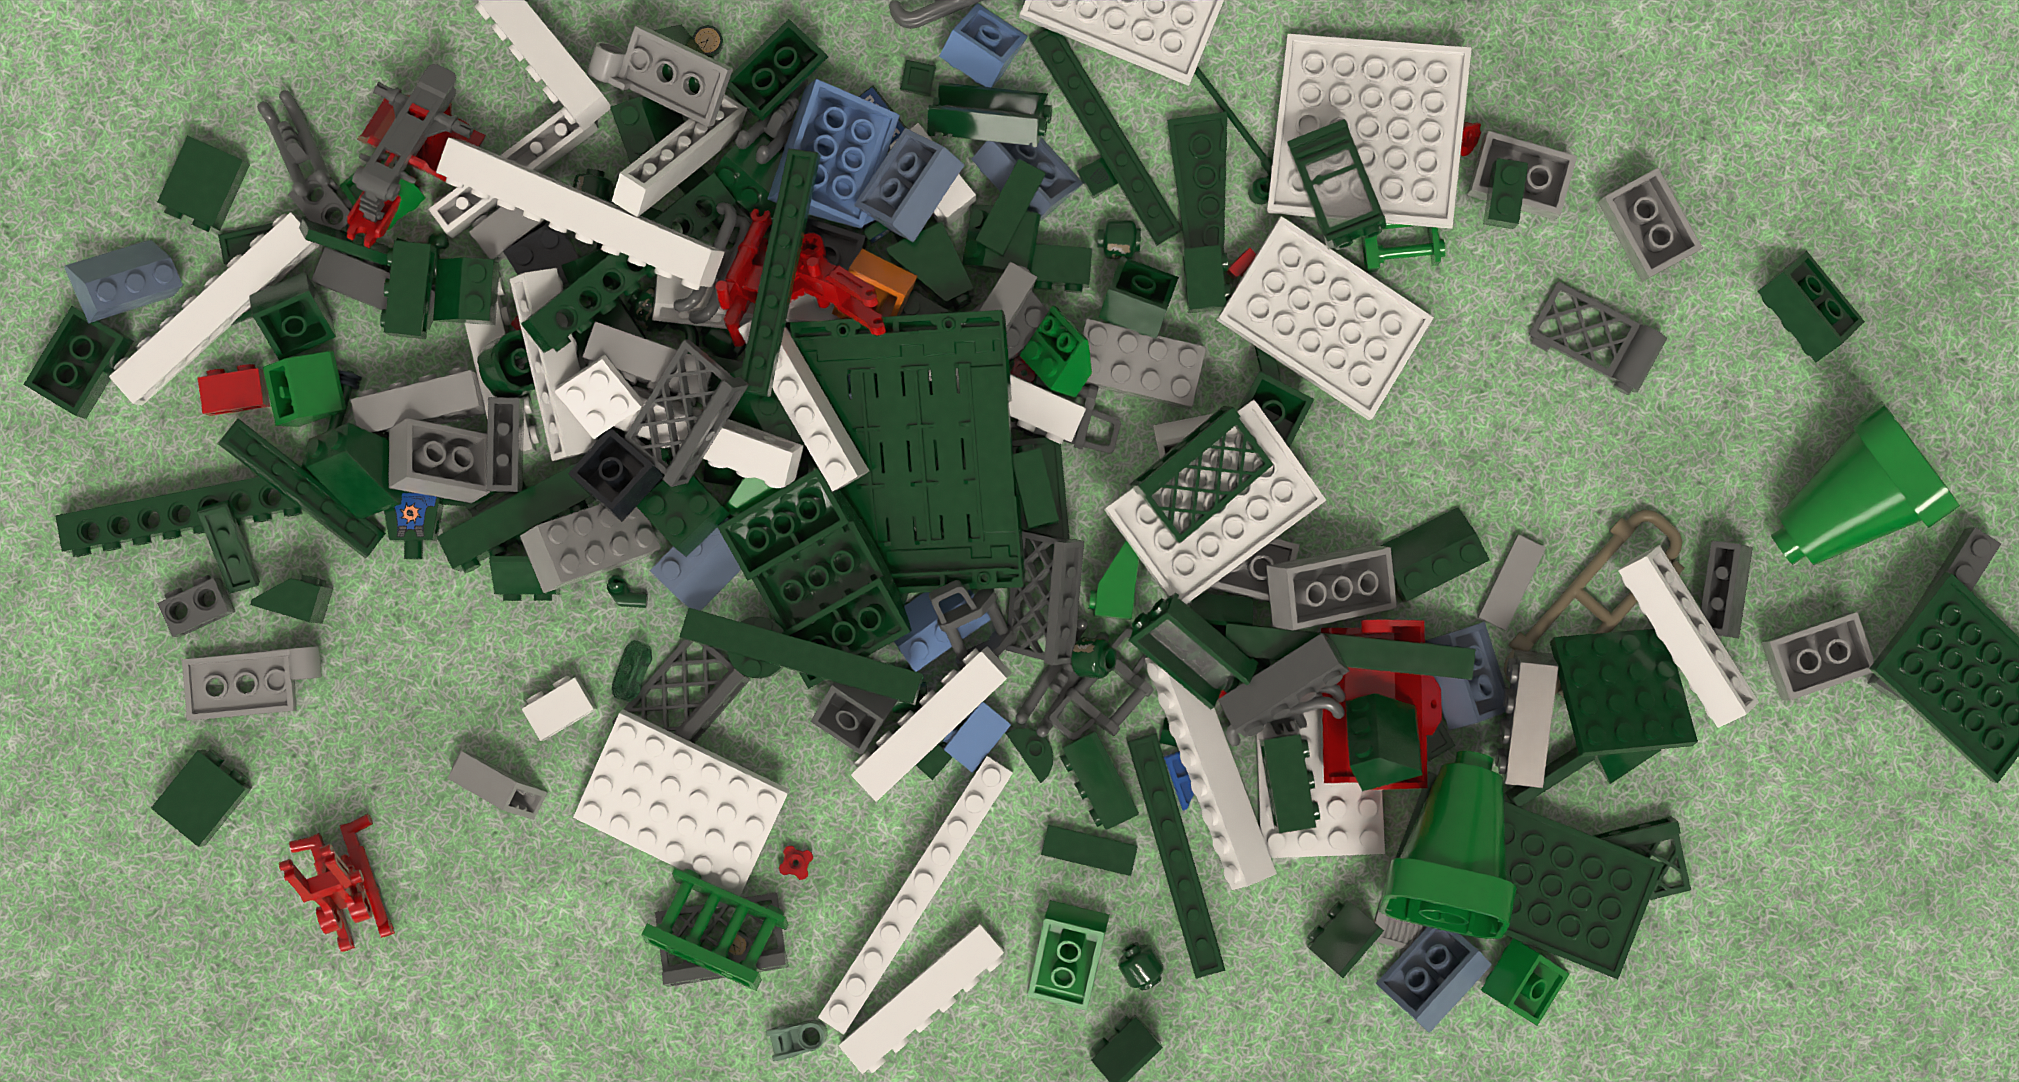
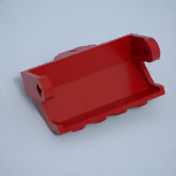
[1321,620,1442,790]

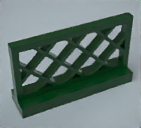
[1130,406,1274,544]
[1592,816,1691,900]

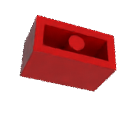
[197,364,270,416]

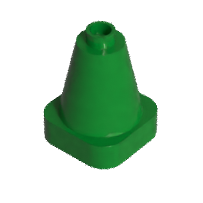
[1771,401,1960,565]
[1379,751,1517,939]

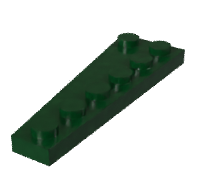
[1167,111,1227,276]

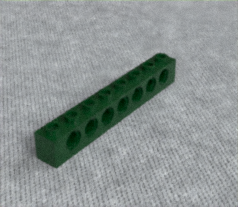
[521,173,736,353]
[55,477,303,557]

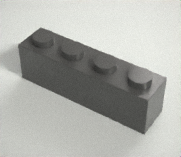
[311,247,436,330]
[1218,633,1349,737]

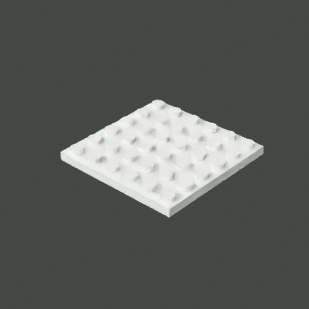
[1267,34,1472,229]

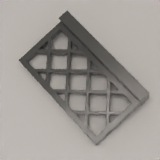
[624,339,749,487]
[1005,529,1084,666]
[612,640,750,744]
[655,893,789,987]

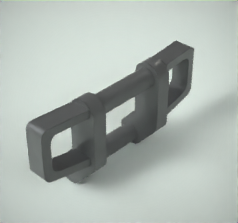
[1010,376,1121,454]
[929,580,1014,670]
[1048,629,1154,741]

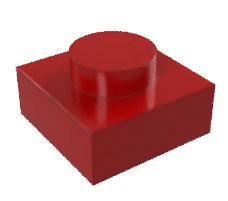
[1225,248,1256,280]

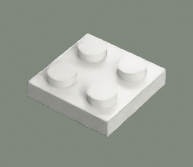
[554,355,644,439]

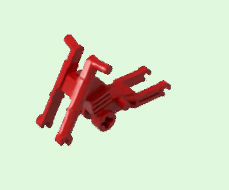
[715,209,886,347]
[279,813,395,952]

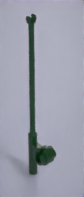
[1194,66,1305,219]

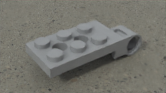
[587,25,733,127]
[182,647,322,721]

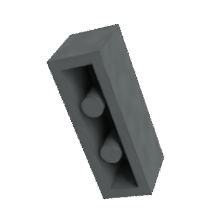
[486,397,524,492]
[1701,540,1753,639]

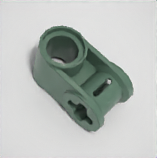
[766,1020,828,1061]

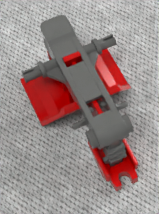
[347,64,486,248]

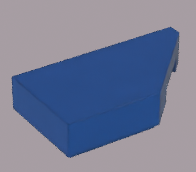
[1164,751,1194,810]

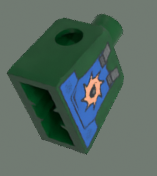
[384,491,444,560]

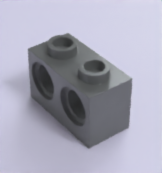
[288,172,353,232]
[157,575,235,637]

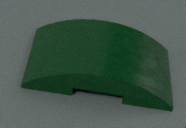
[717,468,912,689]

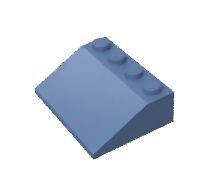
[768,79,900,228]

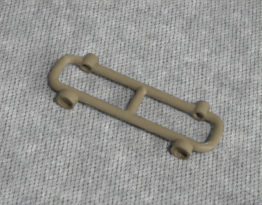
[1504,509,1685,698]

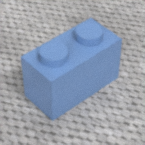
[943,702,1011,773]

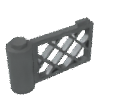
[1529,281,1667,395]

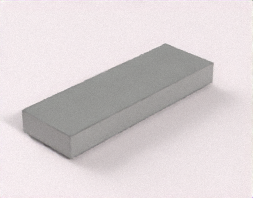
[1477,534,1546,631]

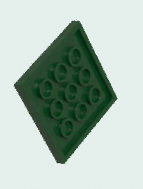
[1550,629,1698,757]

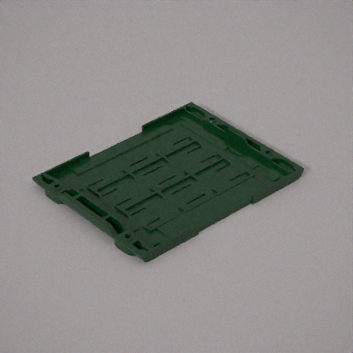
[790,310,1025,593]

